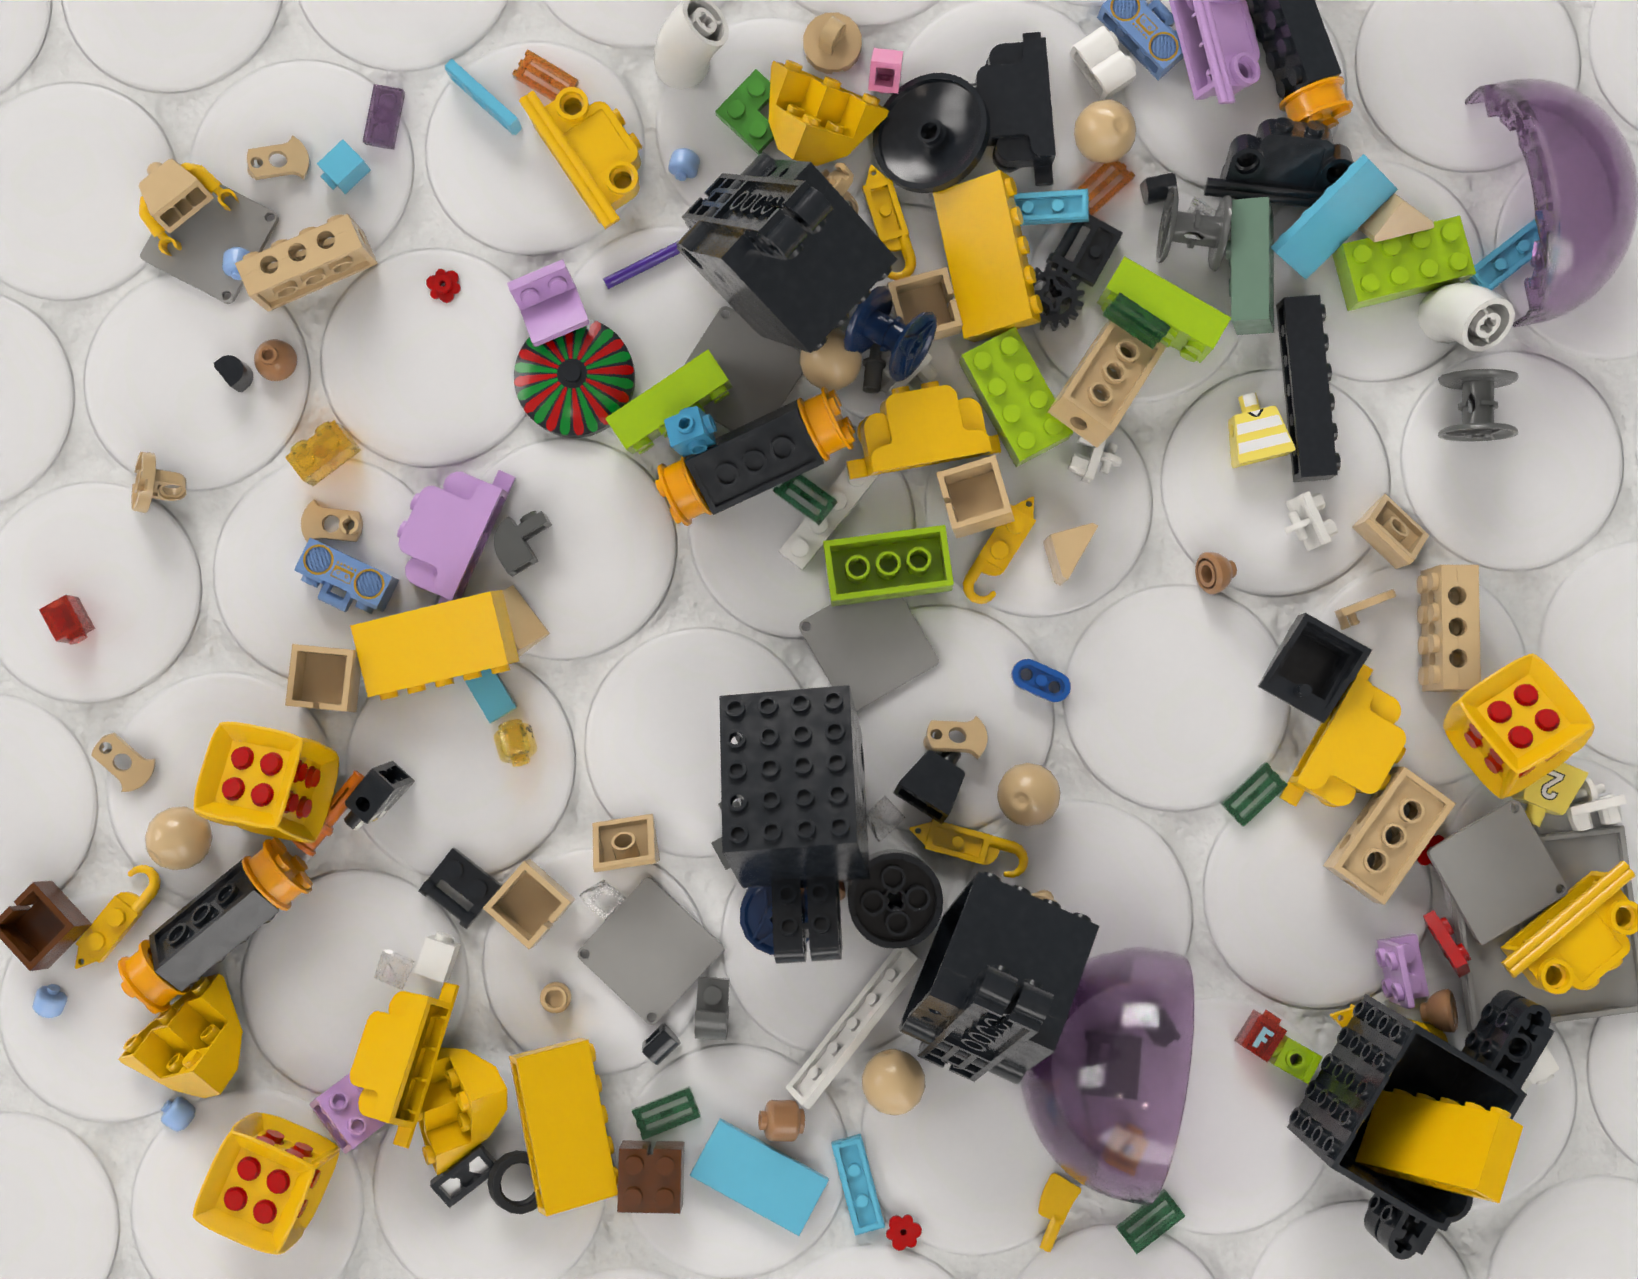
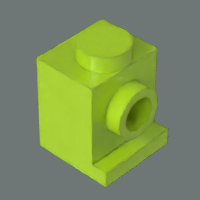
[1268,1034,1323,1084]

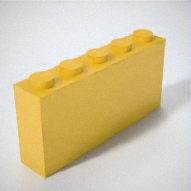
[933,170,1043,342]
[350,590,520,700]
[509,1038,618,1217]
[1355,1088,1523,1203]

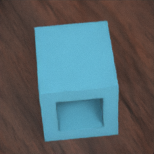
[317,139,371,194]

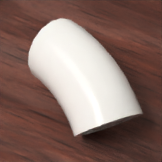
[653,0,729,90]
[1418,283,1515,352]

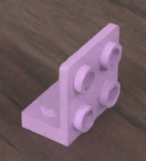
[507,259,590,347]
[1375,934,1429,1009]
[309,1073,386,1154]

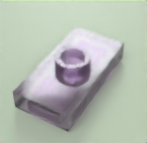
[363,84,405,150]

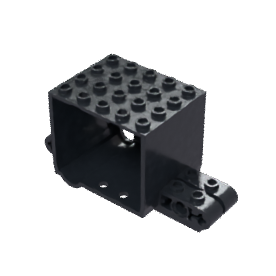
[676,152,898,353]
[719,685,870,964]
[899,871,1099,1084]
[1287,990,1555,1260]

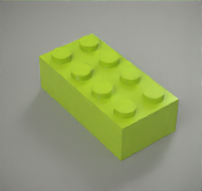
[1332,215,1476,311]
[1097,256,1231,363]
[959,327,1074,467]
[605,349,732,455]
[823,525,954,607]

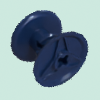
[844,286,937,382]
[740,886,809,955]

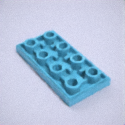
[1271,154,1398,280]
[690,1118,829,1236]

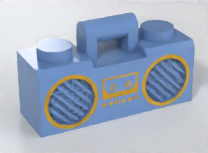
[1097,0,1184,81]
[294,538,399,614]

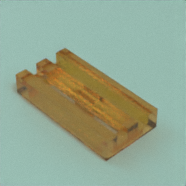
[512,49,579,101]
[1076,161,1135,216]

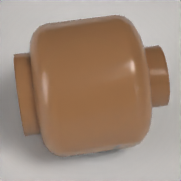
[758,1100,805,1142]

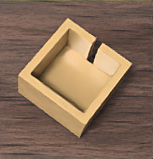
[887,267,963,341]
[936,455,1015,539]
[285,644,361,712]
[483,859,576,949]

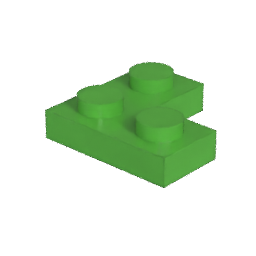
[715,69,774,155]

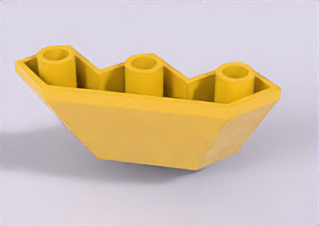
[768,59,889,166]
[118,973,243,1098]
[417,1047,507,1175]

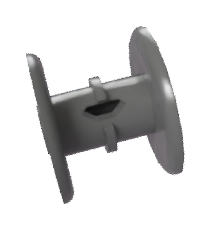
[1156,187,1232,272]
[1438,369,1519,442]

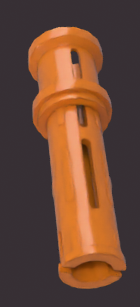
[292,770,364,856]

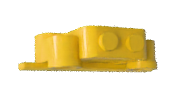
[519,87,642,230]
[846,381,1001,480]
[1279,664,1406,807]
[1500,861,1638,994]
[350,982,460,1149]

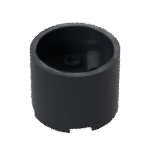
[847,849,943,949]

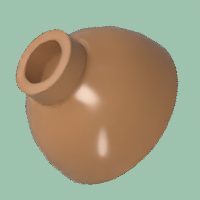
[254,339,297,381]
[1195,552,1237,594]
[1420,989,1458,1033]

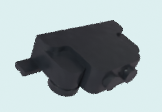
[970,32,1056,186]
[1204,117,1354,207]

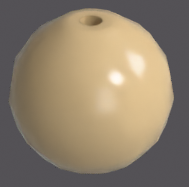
[1074,99,1136,163]
[800,329,862,391]
[997,763,1061,826]
[145,806,213,870]
[862,1049,926,1115]

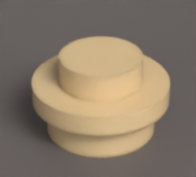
[540,982,571,1013]

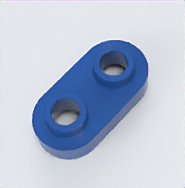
[1011,659,1071,702]

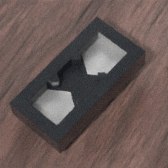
[430,1144,496,1208]

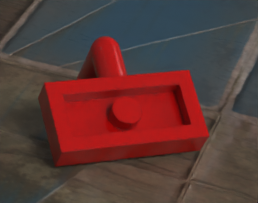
[1423,910,1471,978]

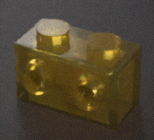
[285,420,361,486]

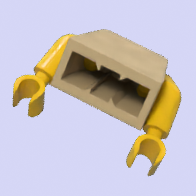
[139,159,239,256]

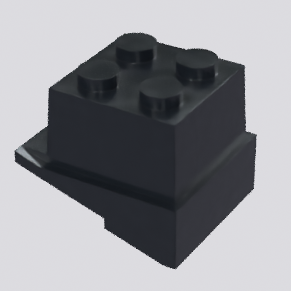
[1257,613,1372,723]

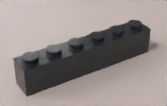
[1276,295,1341,482]

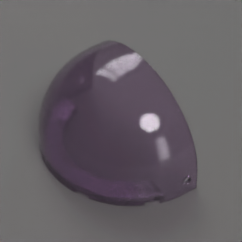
[1464,78,1638,328]
[1021,947,1194,1206]

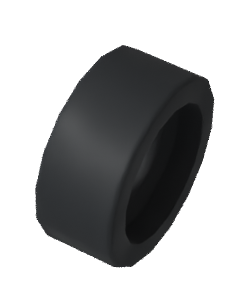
[487,1150,538,1214]

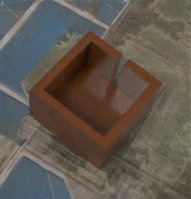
[0,881,92,971]
[617,1140,685,1214]

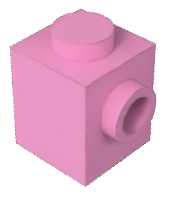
[868,48,903,94]

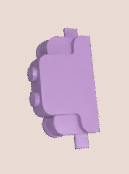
[1169,0,1261,104]
[397,470,516,604]

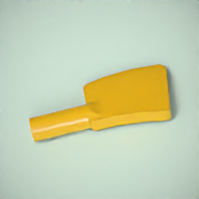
[1038,1172,1081,1252]

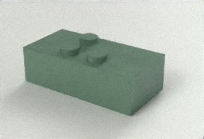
[1225,197,1274,335]

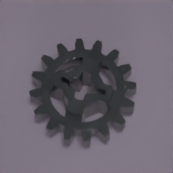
[1033,264,1085,331]

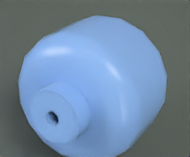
[668,148,700,181]
[222,247,250,280]
[32,984,67,1018]
[161,1097,195,1132]

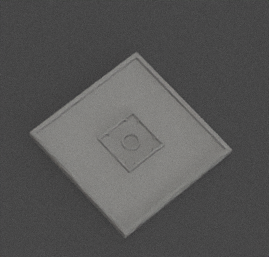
[1450,825,1638,1032]

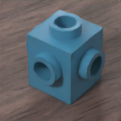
[664,406,717,457]

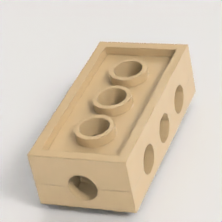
[235,214,378,312]
[1048,311,1166,448]
[1417,565,1481,692]
[1323,767,1456,905]

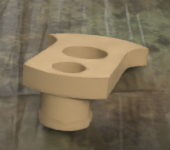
[247,135,309,180]
[301,500,363,542]
[1334,589,1396,630]
[923,716,988,760]
[91,732,156,792]

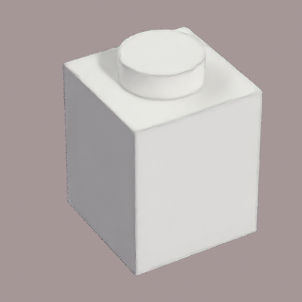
[414,932,461,983]

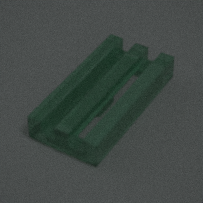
[1102,293,1171,349]
[772,474,838,526]
[1221,762,1288,827]
[632,1086,701,1140]
[1116,1188,1185,1254]

